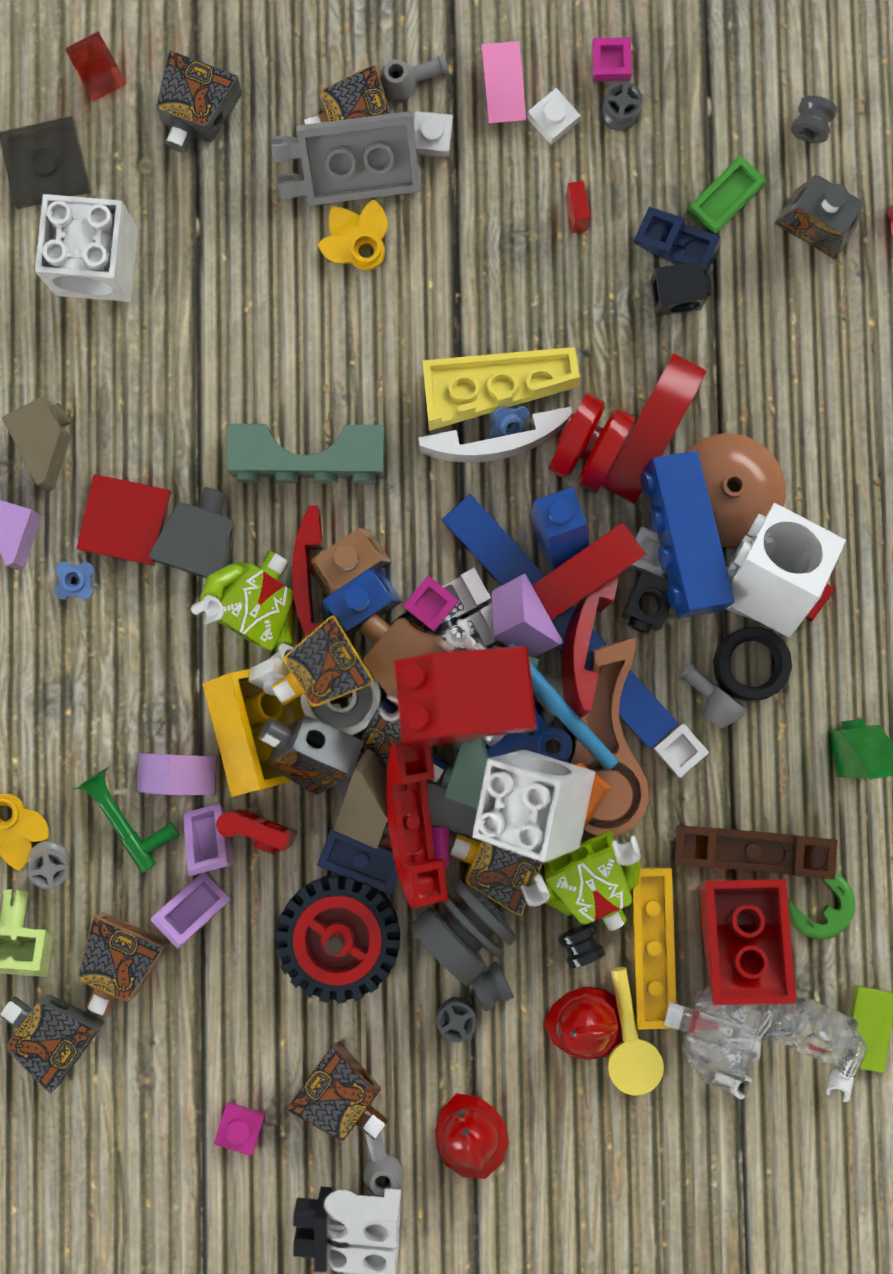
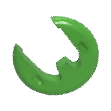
[788,873,855,939]

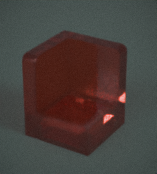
[65,31,126,101]

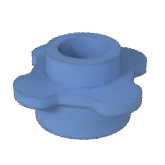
[489,406,529,438]
[54,561,95,600]

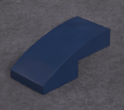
[634,207,721,274]

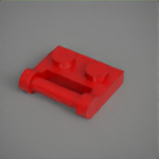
[216,809,297,854]

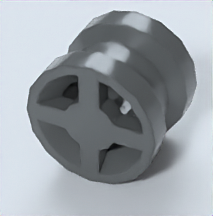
[601,82,642,131]
[791,96,837,143]
[472,961,514,1011]
[437,997,477,1043]

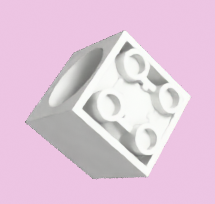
[35,194,138,302]
[727,503,846,638]
[472,749,595,863]

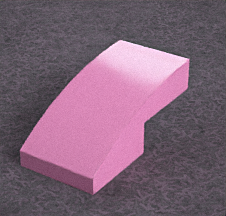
[481,41,526,124]

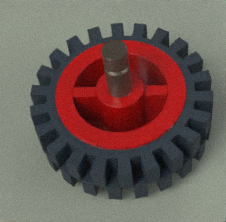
[275,875,401,1004]

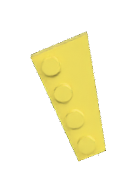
[422,347,580,431]

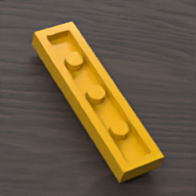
[631,867,677,1030]

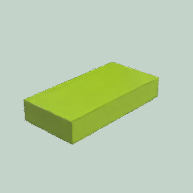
[841,985,893,1073]

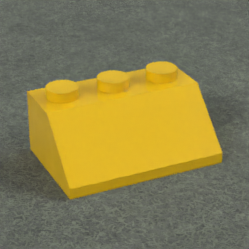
[202,669,305,797]

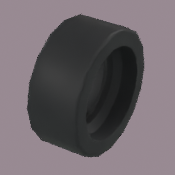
[713,626,792,701]

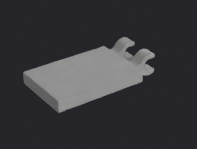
[271,111,421,206]

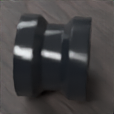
[558,923,606,968]

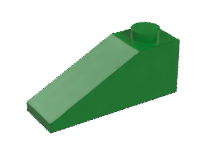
[830,718,893,779]

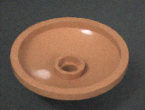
[686,433,786,548]

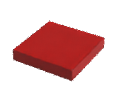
[76,474,171,566]

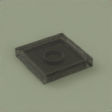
[0,116,91,209]

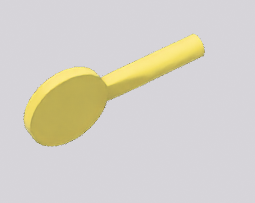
[608,967,664,1096]

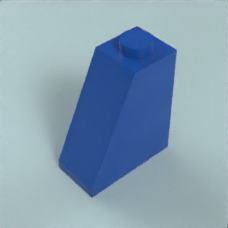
[529,487,589,572]

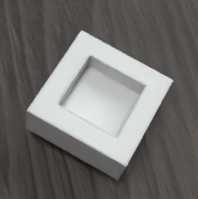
[527,88,581,145]
[414,111,453,158]
[248,657,291,696]
[652,723,709,778]

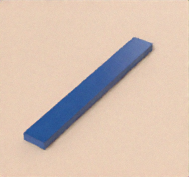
[442,494,679,749]

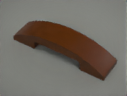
[674,825,838,880]

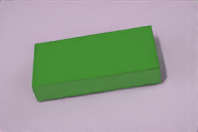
[686,155,767,235]

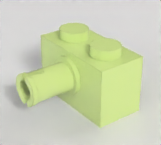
[0,889,53,977]

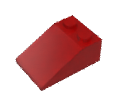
[394,646,537,748]
[699,879,796,1005]

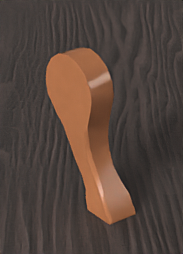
[568,637,650,836]

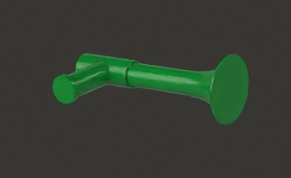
[73,767,180,874]

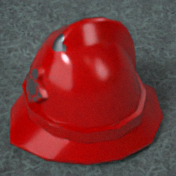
[543,987,623,1060]
[435,1093,509,1179]

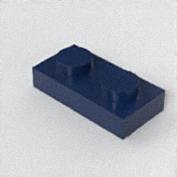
[317,827,398,894]

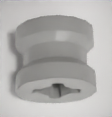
[28,841,69,889]

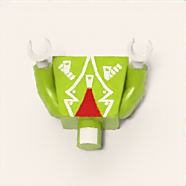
[191,551,294,660]
[520,830,641,931]

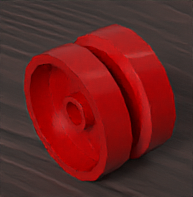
[548,392,636,494]

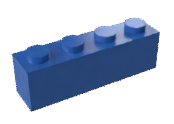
[640,451,735,619]

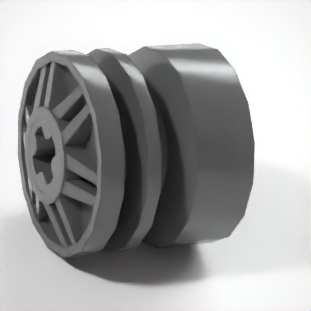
[410,877,517,987]

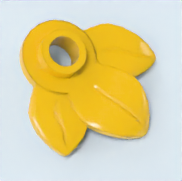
[317,200,388,271]
[0,793,49,871]

